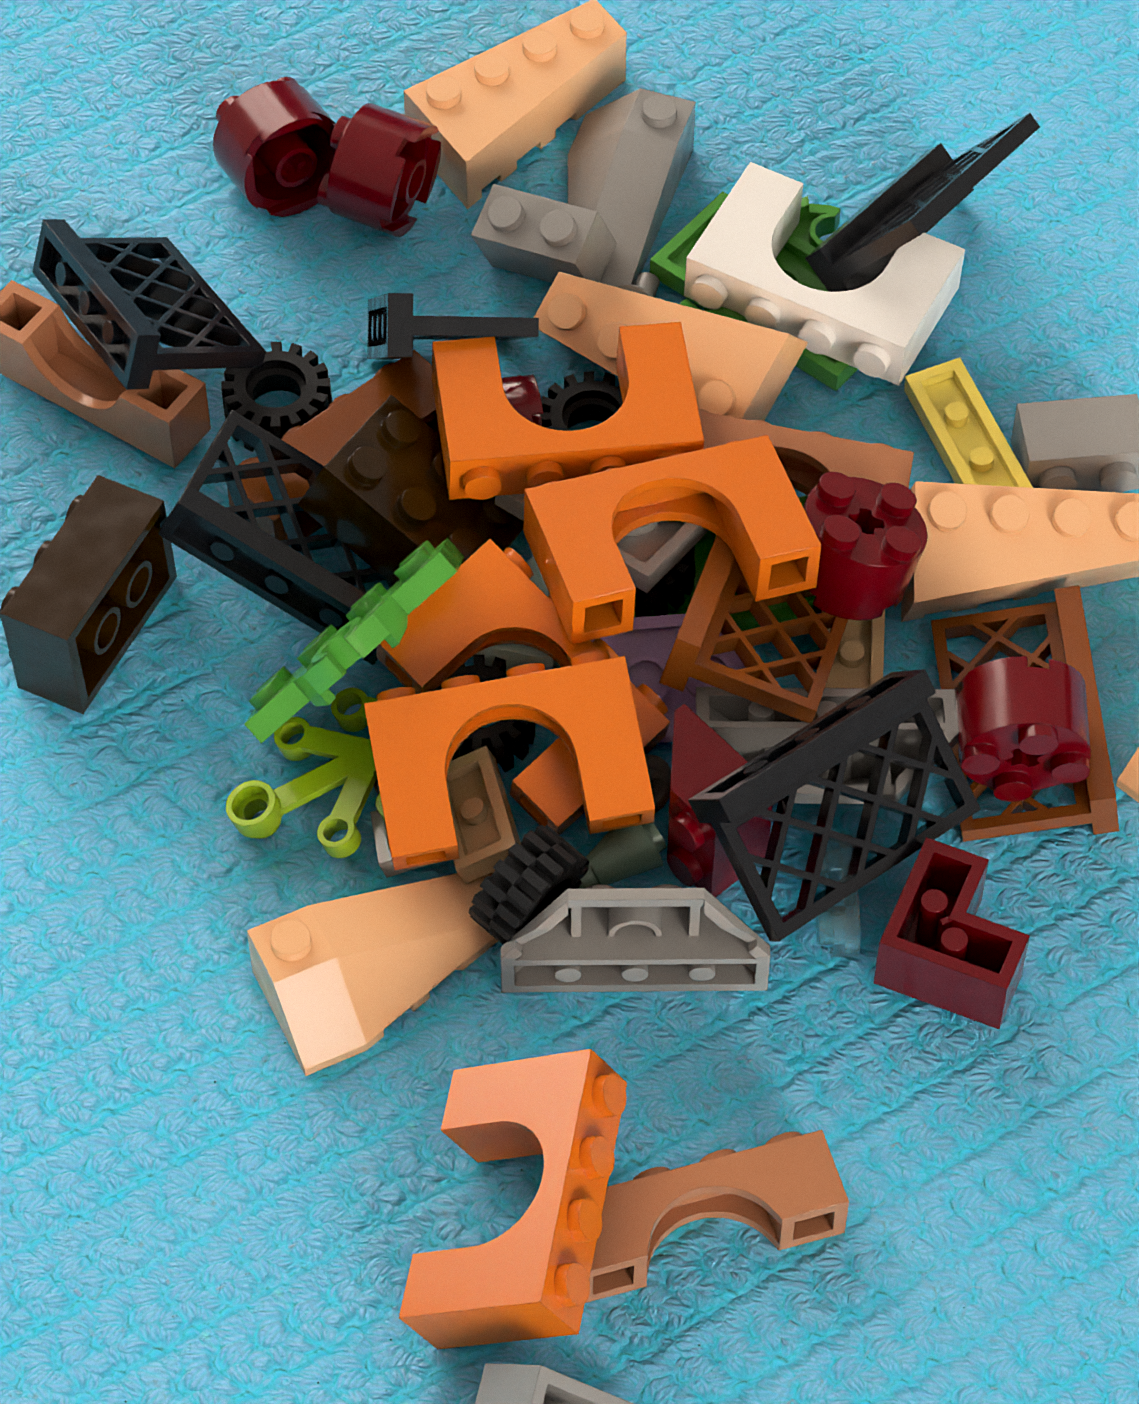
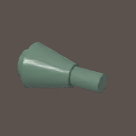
[579,823,667,889]

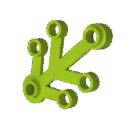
[226,687,424,858]

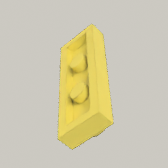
[904,357,1033,488]

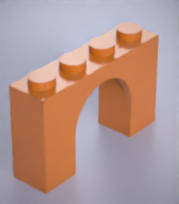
[432,322,704,500]
[523,435,821,645]
[376,539,670,835]
[364,651,655,870]
[399,1049,627,1349]

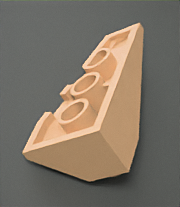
[247,872,498,1076]

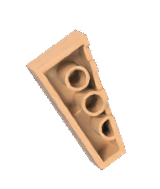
[404,0,627,209]
[533,272,808,421]
[901,481,1139,622]

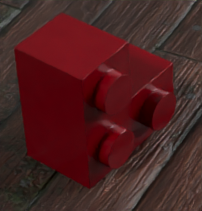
[874,837,1030,1029]

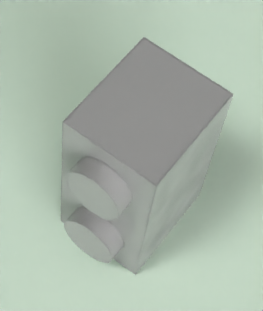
[471,184,617,283]
[1011,394,1139,493]

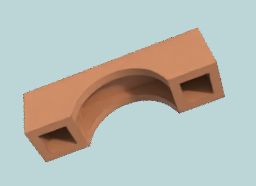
[0,280,211,469]
[698,408,914,496]
[586,1130,849,1303]

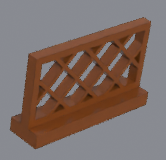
[659,535,848,723]
[931,585,1119,842]

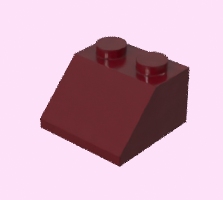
[667,704,773,898]

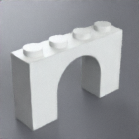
[684,162,965,386]

